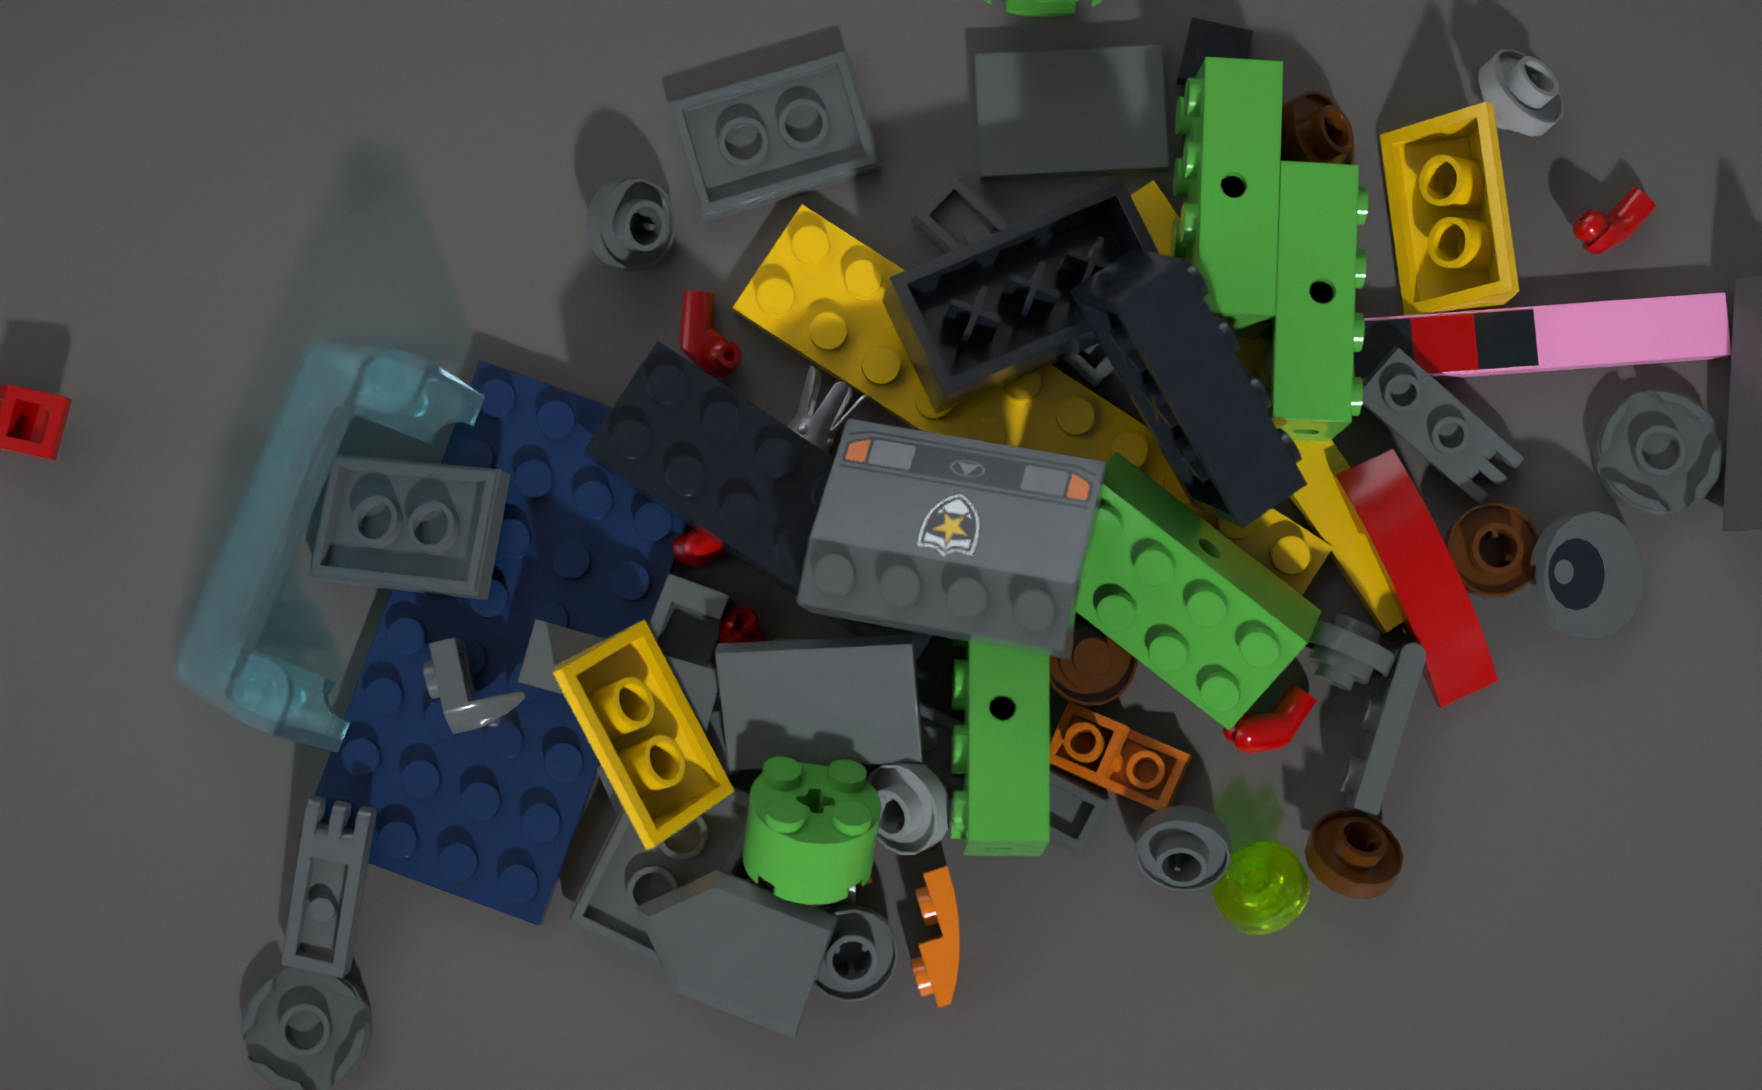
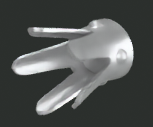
[788,365,869,454]

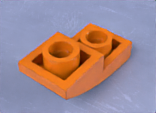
[1050,701,1192,811]
[910,865,960,1008]

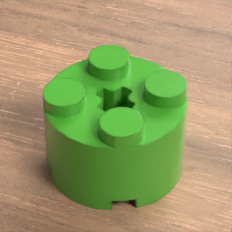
[743,756,881,905]

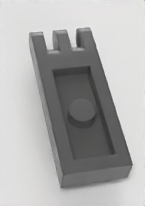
[1362,347,1524,505]
[1339,643,1426,815]
[281,795,376,978]

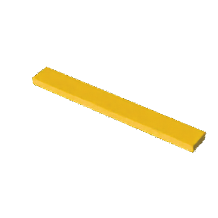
[1130,180,1404,634]

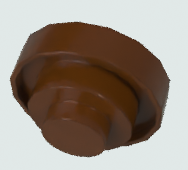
[1280,91,1355,165]
[1444,503,1539,598]
[1049,613,1138,707]
[1304,810,1404,899]

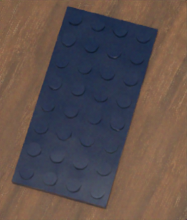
[298,360,689,926]

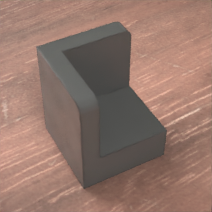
[649,573,733,667]

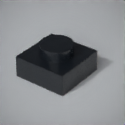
[1176,17,1253,85]

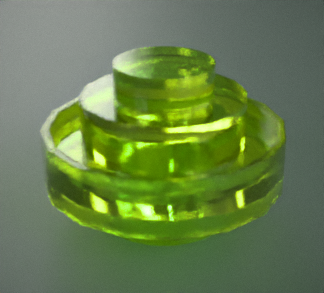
[1212,841,1311,935]

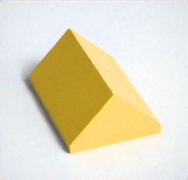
[1380,101,1520,315]
[553,619,735,850]

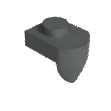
[423,638,526,734]

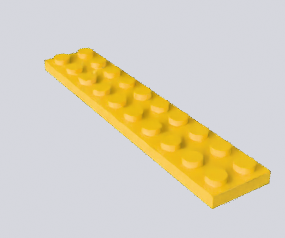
[732,204,1333,595]

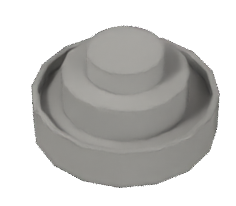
[1478,49,1564,137]
[867,762,951,855]

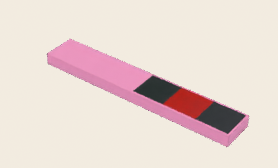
[1353,292,1732,382]

